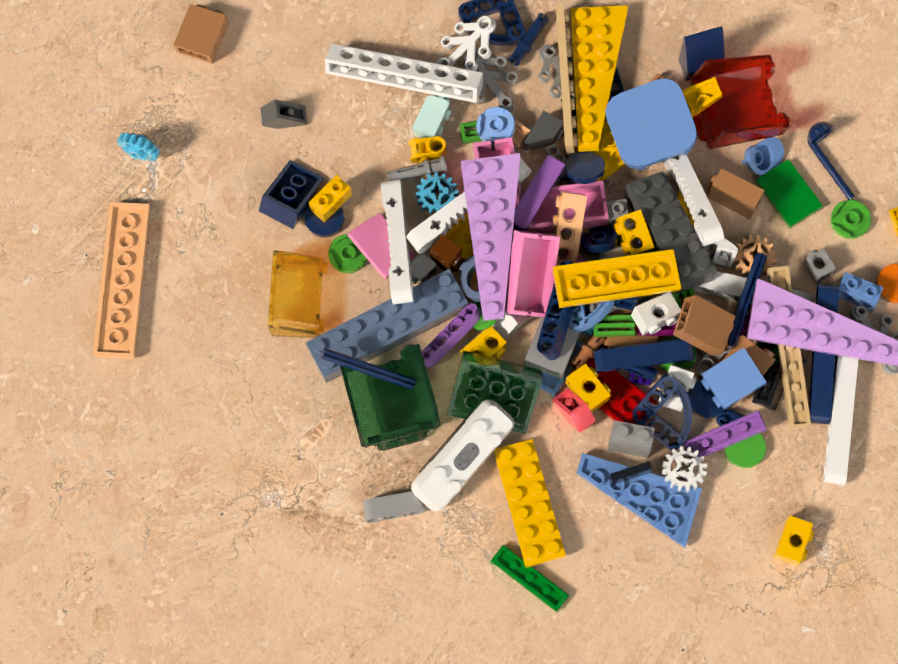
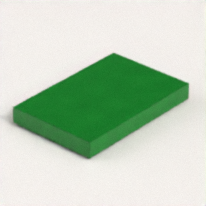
[755,159,823,229]

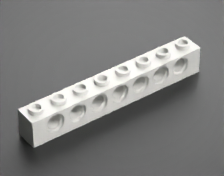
[325,44,483,103]

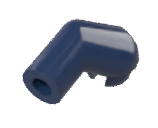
[716,410,745,426]

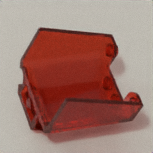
[691,55,790,149]

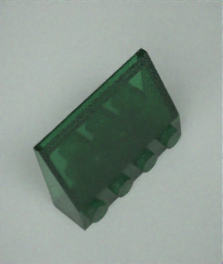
[447,350,543,434]

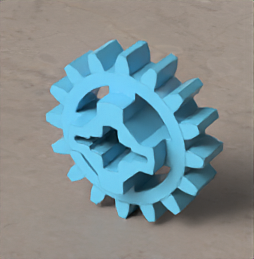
[117,132,160,161]
[415,172,459,215]

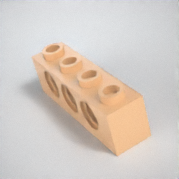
[552,191,587,266]

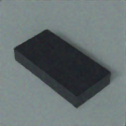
[609,462,652,485]

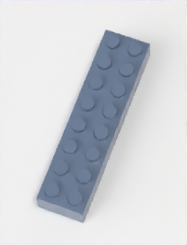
[306,269,468,383]

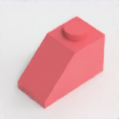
[551,388,596,433]

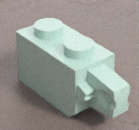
[412,95,452,138]

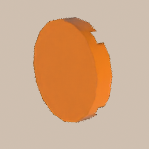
[876,264,898,304]

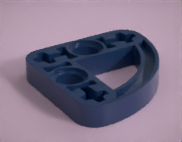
[458,0,525,46]
[632,374,693,450]

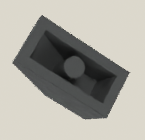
[260,99,307,129]
[523,110,564,151]

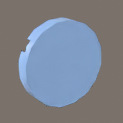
[476,106,516,145]

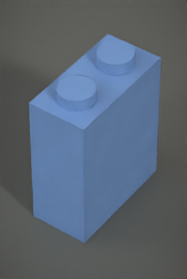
[701,348,767,410]

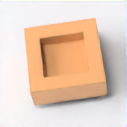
[512,120,531,148]

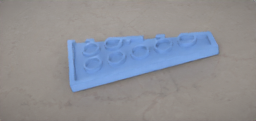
[577,453,702,548]

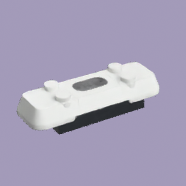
[411,399,514,512]

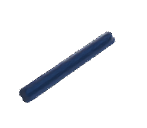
[727,253,767,347]
[321,348,416,389]

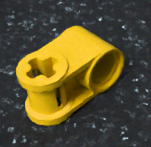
[408,136,447,163]

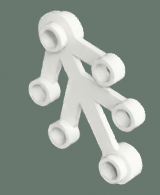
[436,16,496,71]

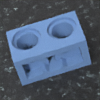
[839,272,883,312]

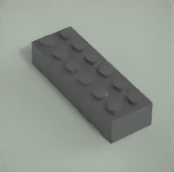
[624,171,716,294]

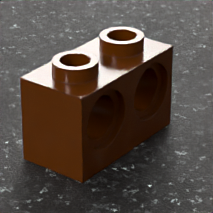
[430,234,463,273]

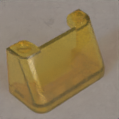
[268,250,328,338]

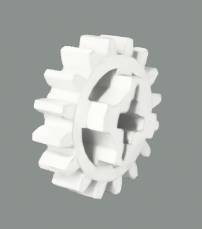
[662,446,707,492]

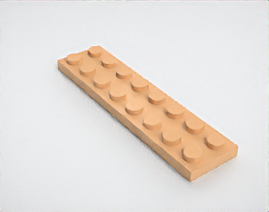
[93,202,150,359]

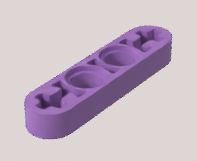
[419,304,482,368]

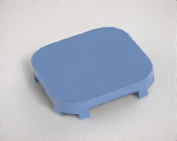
[605,78,697,171]

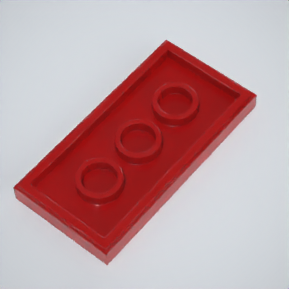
[584,357,658,425]

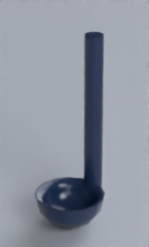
[807,121,855,200]

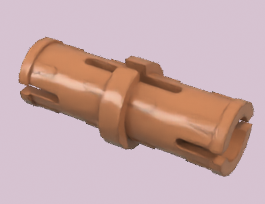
[569,335,605,370]

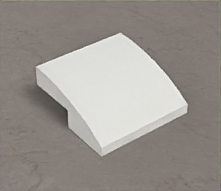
[704,238,738,268]

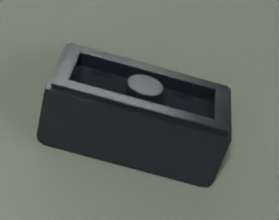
[752,366,784,410]

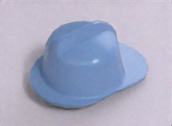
[741,137,784,175]

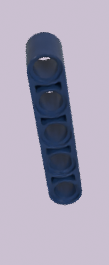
[537,260,574,360]
[593,339,695,372]

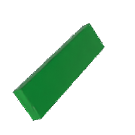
[490,545,569,613]

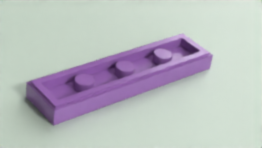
[513,155,565,231]
[683,410,767,459]

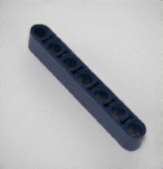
[809,284,839,425]

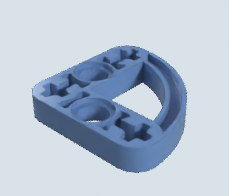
[569,300,615,332]

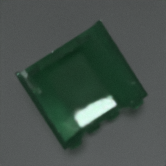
[340,344,441,451]

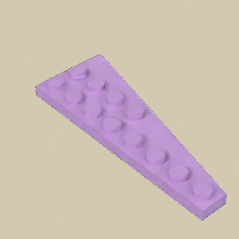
[460,153,520,322]
[747,279,898,366]

